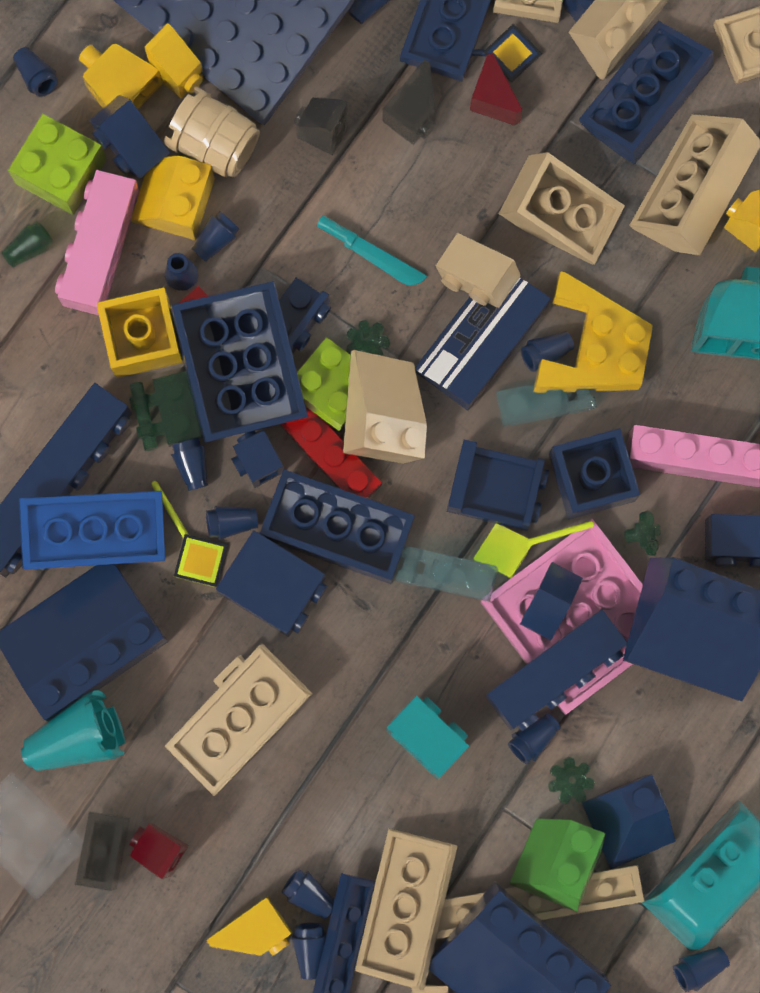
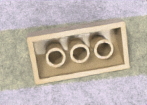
[569,0,669,80]
[630,114,760,256]

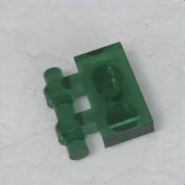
[129,371,202,451]

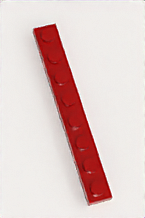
[178,286,382,499]

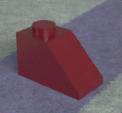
[129,824,189,880]

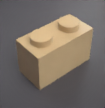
[436,233,521,308]

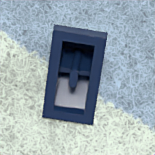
[520,562,583,641]

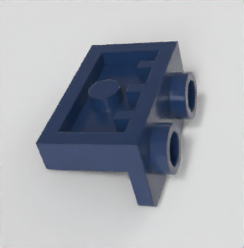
[279,277,331,355]

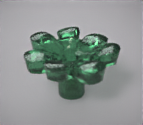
[346,320,391,356]
[624,510,661,556]
[548,757,595,804]

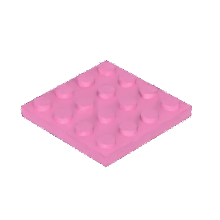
[480,519,643,715]

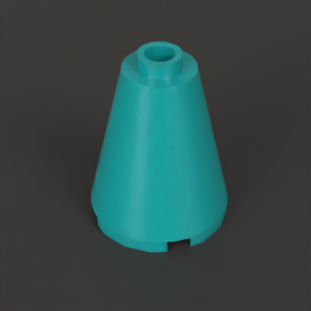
[21,690,125,771]

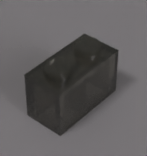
[75,811,131,891]

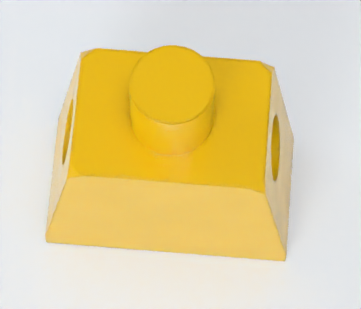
[79,44,163,109]

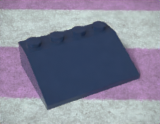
[170,281,308,443]
[623,557,760,701]
[0,564,168,722]
[429,882,611,993]

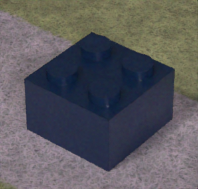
[549,428,640,520]

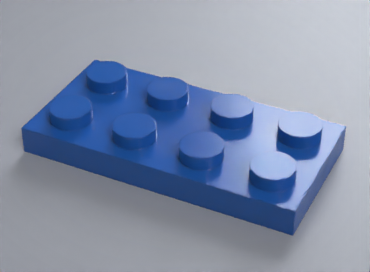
[19,491,165,570]

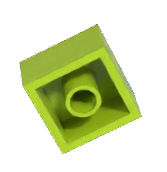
[8,114,107,215]

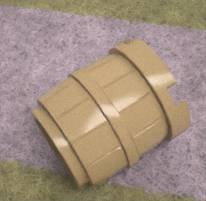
[164,87,260,178]

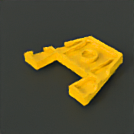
[533,271,653,393]

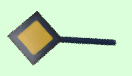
[472,23,542,82]

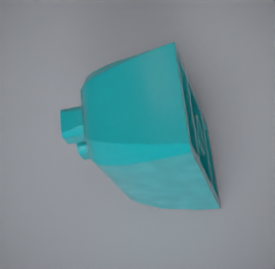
[690,266,760,360]
[641,800,760,952]

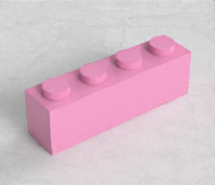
[55,170,140,315]
[626,425,760,487]

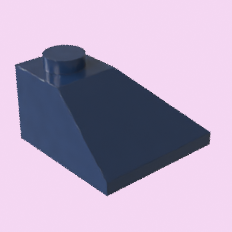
[581,774,676,869]

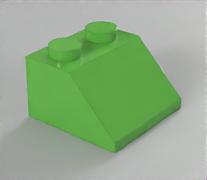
[510,819,605,912]

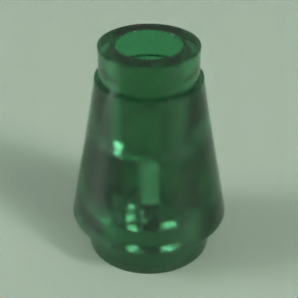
[1,221,54,268]

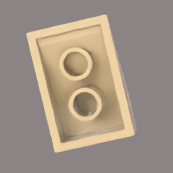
[499,152,625,264]
[343,350,427,464]

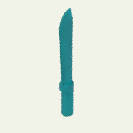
[317,215,427,286]

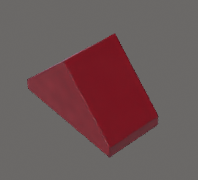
[470,53,523,125]

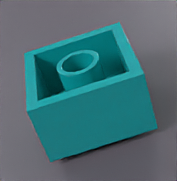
[386,696,469,779]

